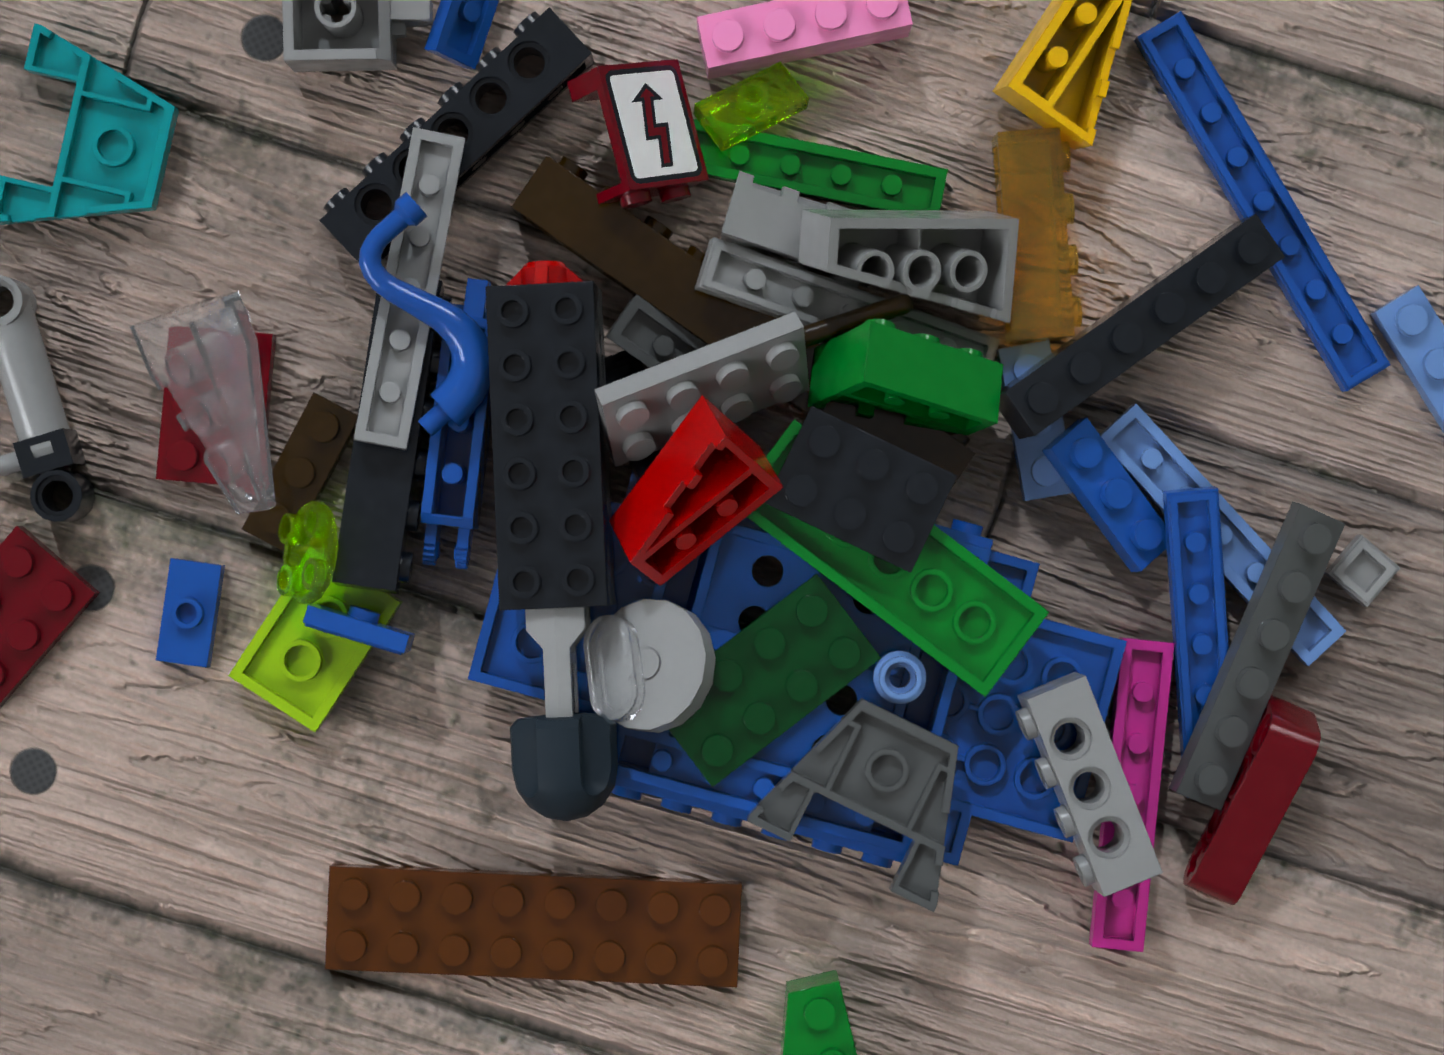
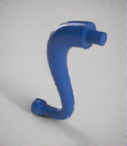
[359,192,490,436]

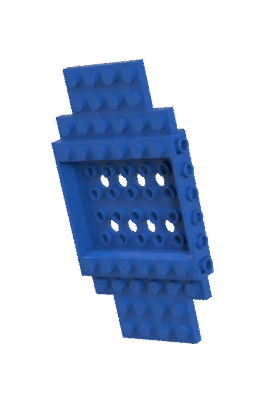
[468,470,1127,868]

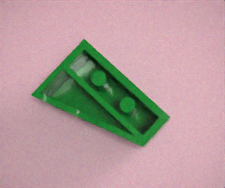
[808,319,1003,435]
[780,970,857,1055]

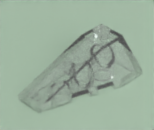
[130,291,276,514]

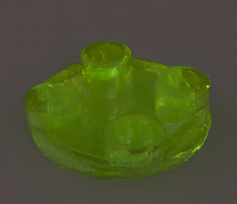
[277,501,338,605]

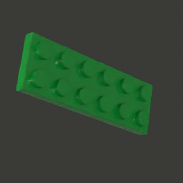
[747,419,1049,697]

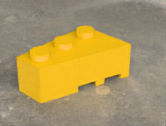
[992,0,1132,150]

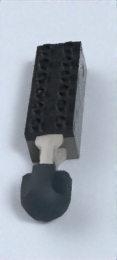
[486,260,618,821]

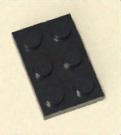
[765,406,957,573]

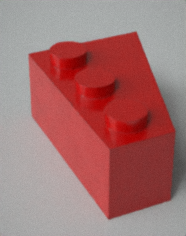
[609,395,783,586]

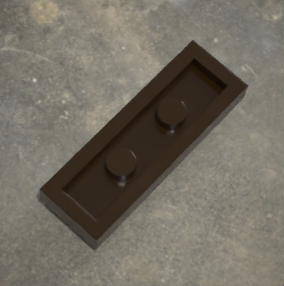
[242,392,357,553]

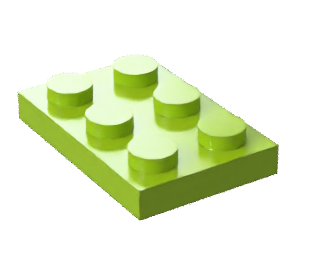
[228,546,402,732]

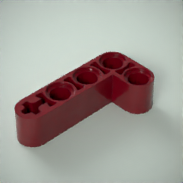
[1183,695,1321,905]

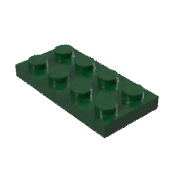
[669,573,881,787]

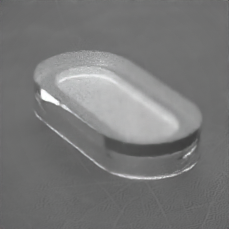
[583,615,646,722]

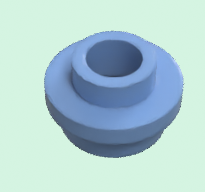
[873,651,926,704]

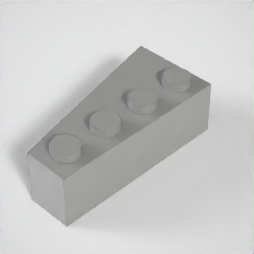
[799,209,1019,323]

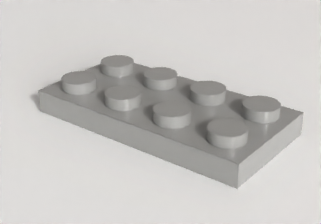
[594,312,809,467]

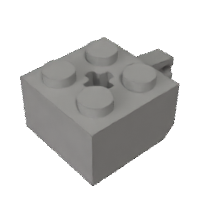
[282,0,433,72]

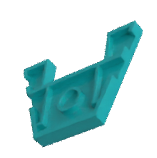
[0,23,179,225]

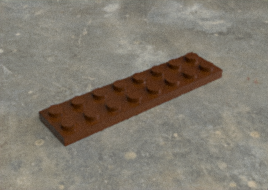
[325,863,742,988]

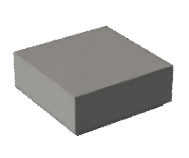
[1324,534,1400,607]

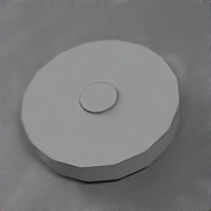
[588,599,716,733]

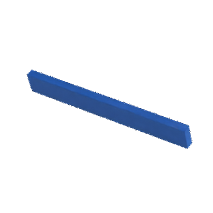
[1134,11,1391,392]

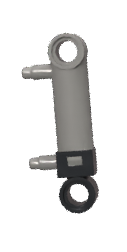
[0,275,95,522]

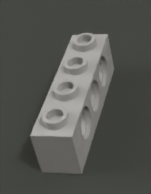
[1015,672,1163,897]

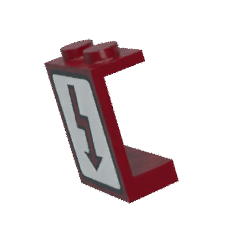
[567,59,709,209]

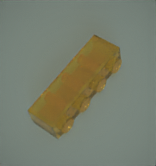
[991,127,1082,344]

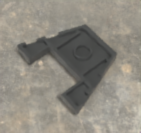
[747,698,959,912]

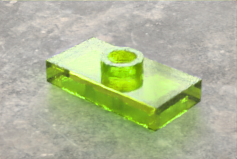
[693,61,809,151]

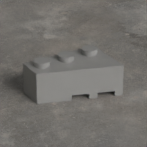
[721,170,870,289]

